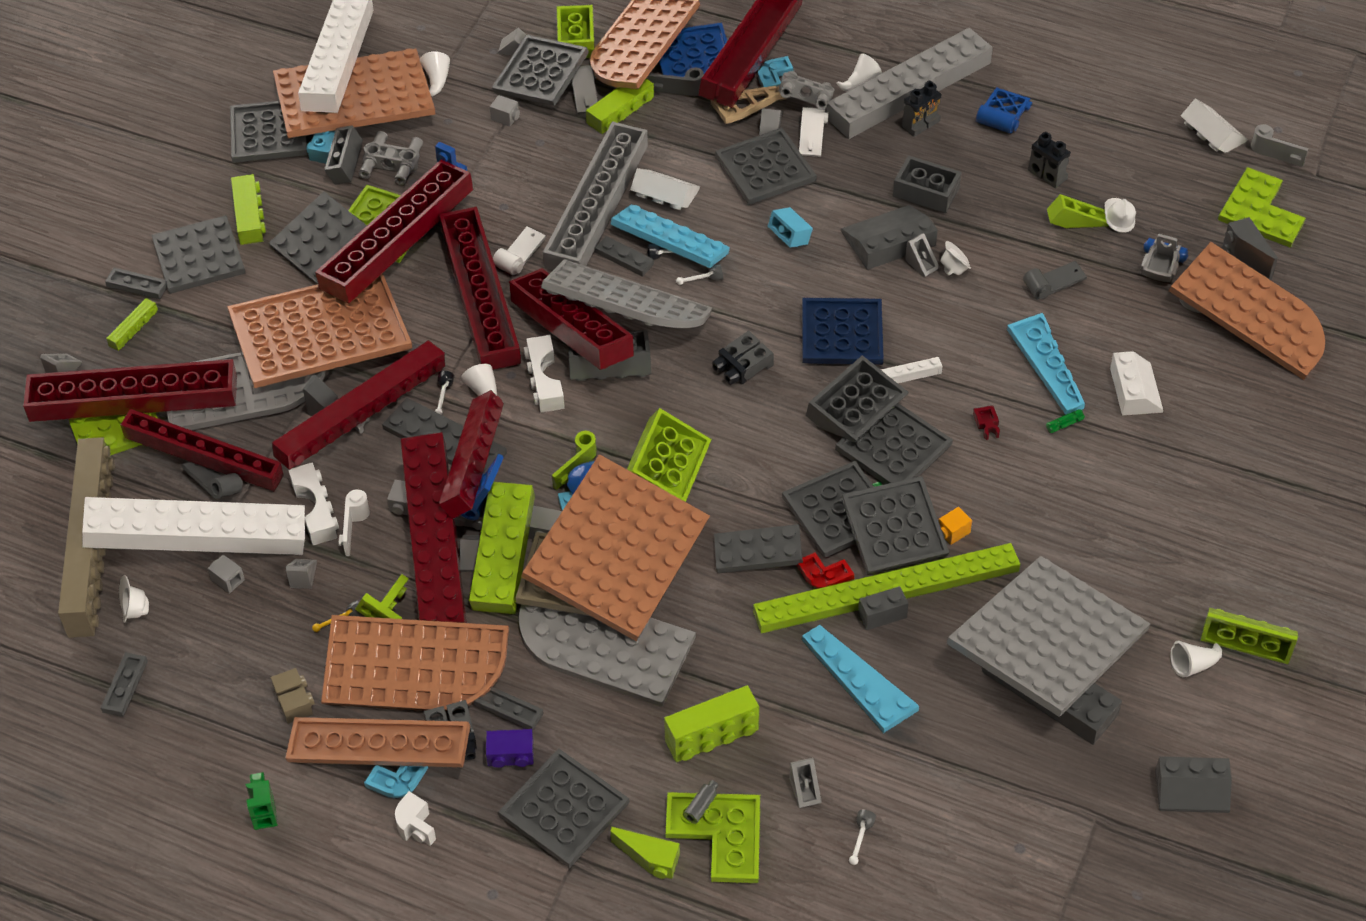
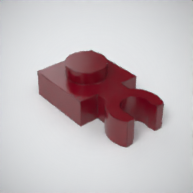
[973,405,1000,440]

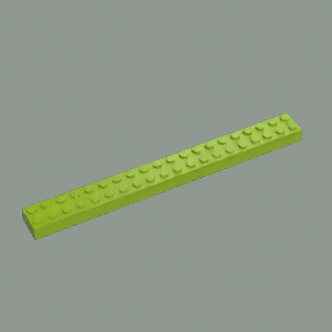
[753,543,1020,633]

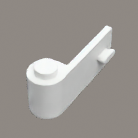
[799,107,829,157]
[493,226,546,275]
[339,489,370,556]

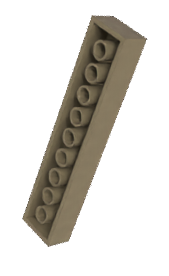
[58,437,115,638]

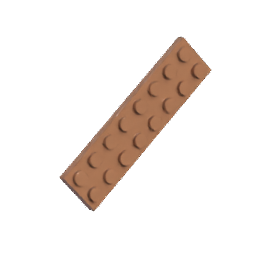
[285,717,470,768]

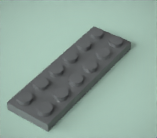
[382,397,507,474]

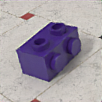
[486,729,534,768]

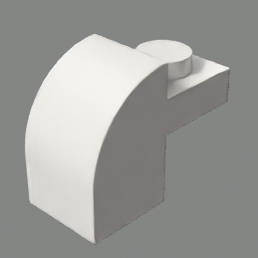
[395,791,436,846]

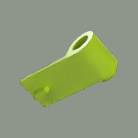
[552,430,597,490]

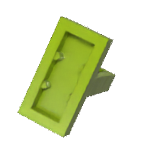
[355,574,409,619]

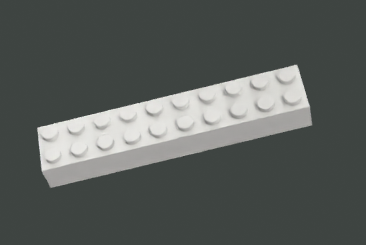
[298,0,373,113]
[83,497,305,555]

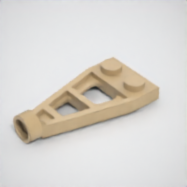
[711,86,788,124]

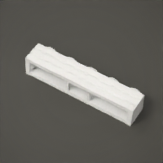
[882,357,942,383]

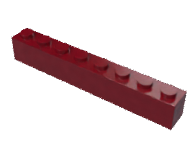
[439,390,504,519]
[120,409,284,492]

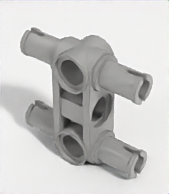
[778,71,835,110]
[358,131,423,185]

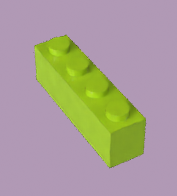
[586,79,654,134]
[231,174,266,245]

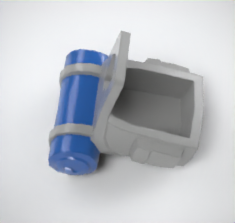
[1141,234,1188,282]

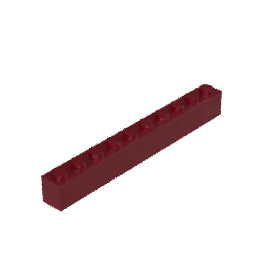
[272,340,445,470]

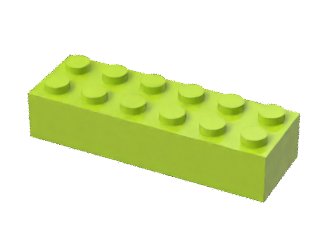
[469,482,535,614]

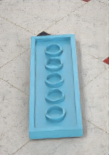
[611,204,730,268]

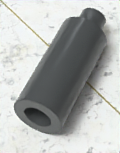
[683,780,718,824]

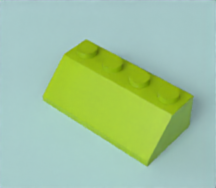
[1200,607,1298,665]

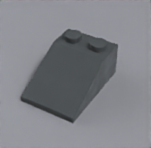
[1221,217,1278,281]

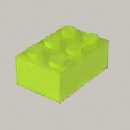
[557,5,595,58]

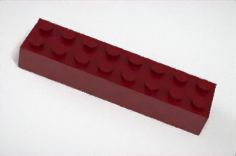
[509,268,634,370]

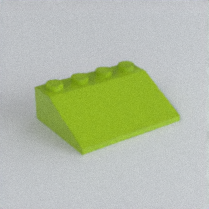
[627,408,712,502]

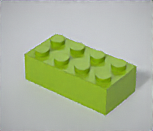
[664,685,759,762]

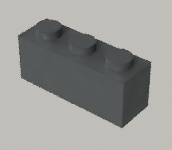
[324,125,363,185]

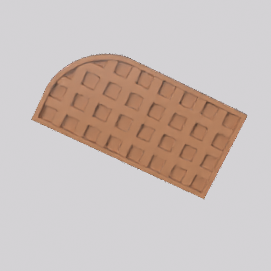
[590,0,700,89]
[1169,242,1325,380]
[321,615,509,712]

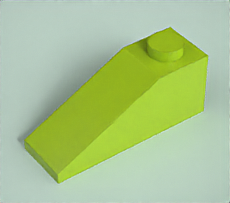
[1047,194,1109,228]
[611,827,680,879]

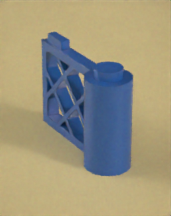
[976,87,1032,134]
[461,454,504,520]

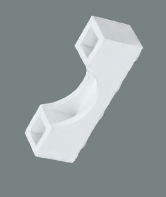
[524,335,565,413]
[288,462,339,545]

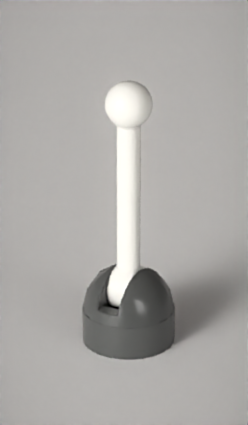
[676,265,724,285]
[849,810,876,865]

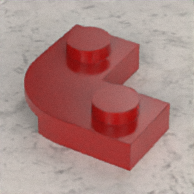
[796,552,855,589]

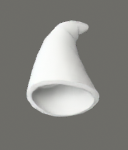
[419,52,450,96]
[837,54,882,92]
[460,364,497,396]
[1170,641,1222,677]

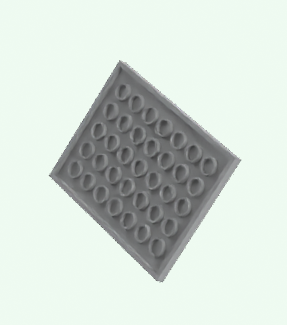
[946,556,1150,717]

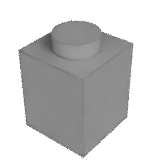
[490,95,520,127]
[208,555,245,594]

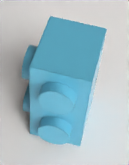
[307,130,336,164]
[768,207,813,248]

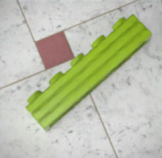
[106,298,158,351]

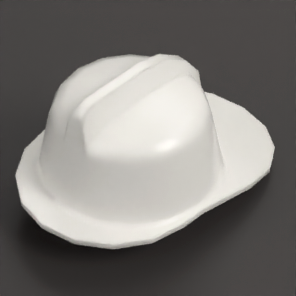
[1104,198,1136,233]
[941,241,971,275]
[119,575,149,623]

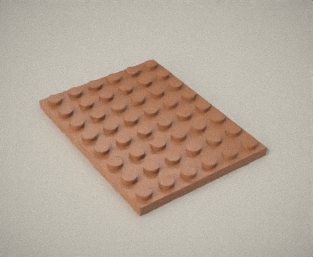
[273,49,436,138]
[227,273,413,388]
[521,454,710,641]

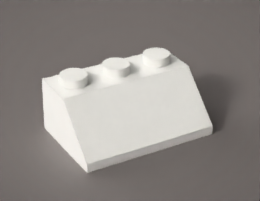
[1181,98,1248,153]
[630,168,700,210]
[1110,351,1163,416]

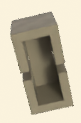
[271,668,315,724]

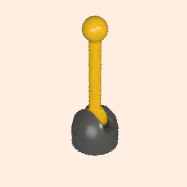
[312,600,364,632]

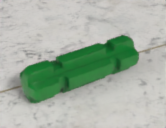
[1046,409,1085,433]

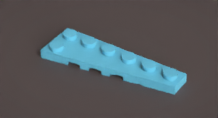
[1007,313,1085,415]
[802,625,919,733]

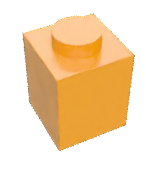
[938,506,972,545]

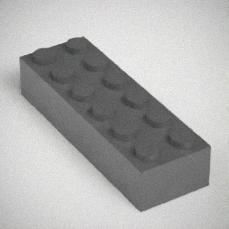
[981,667,1122,745]

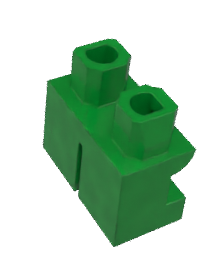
[245,772,278,830]

